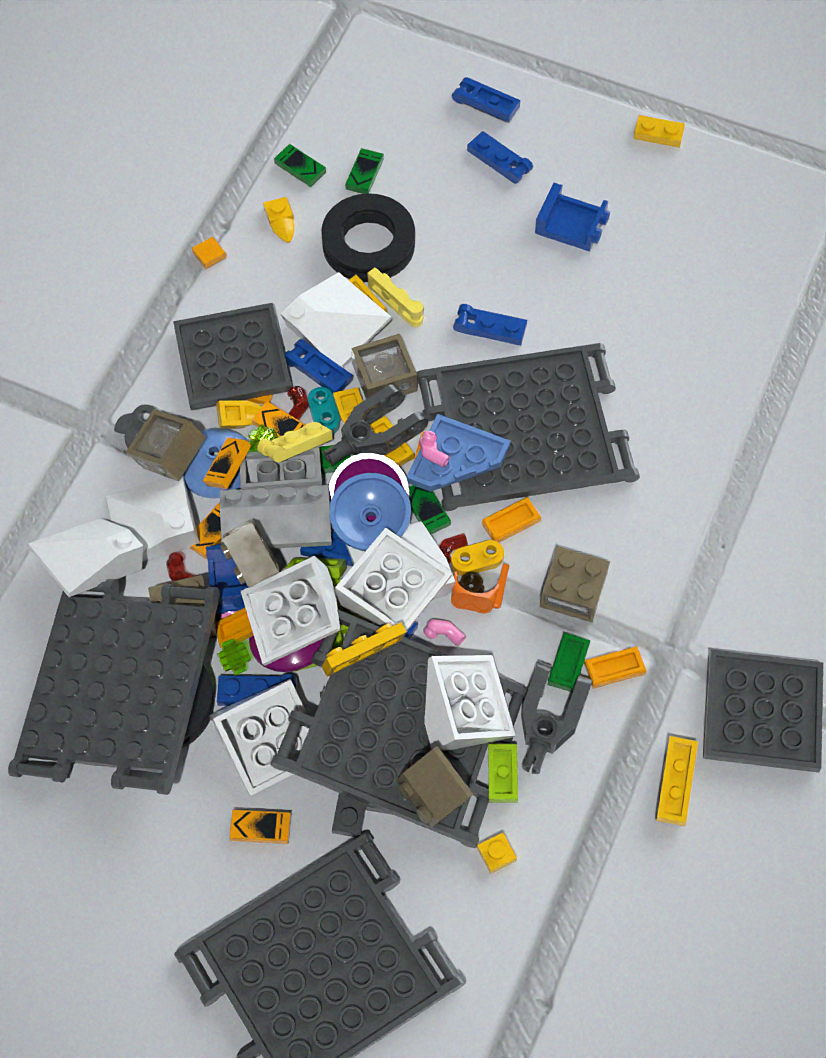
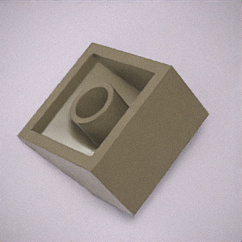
[397,746,473,828]

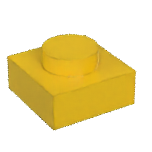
[477,833,517,874]

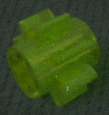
[248,424,278,452]
[217,639,251,675]

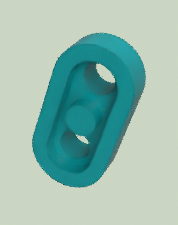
[308,387,340,435]

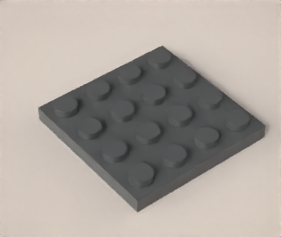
[173,303,292,410]
[704,650,823,773]

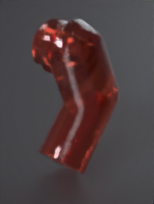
[287,386,309,420]
[438,533,468,564]
[166,552,194,581]

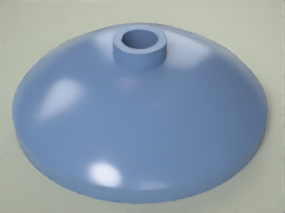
[183,428,254,499]
[329,473,411,551]

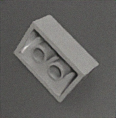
[240,447,322,489]

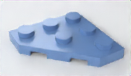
[406,414,511,492]

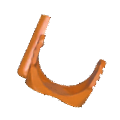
[451,563,509,614]

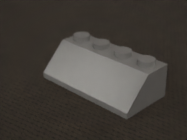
[220,485,332,549]

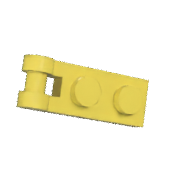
[368,268,423,327]
[257,422,333,462]

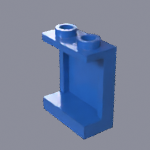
[535,183,610,252]
[206,544,248,615]

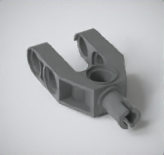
[323,384,428,466]
[521,662,592,774]

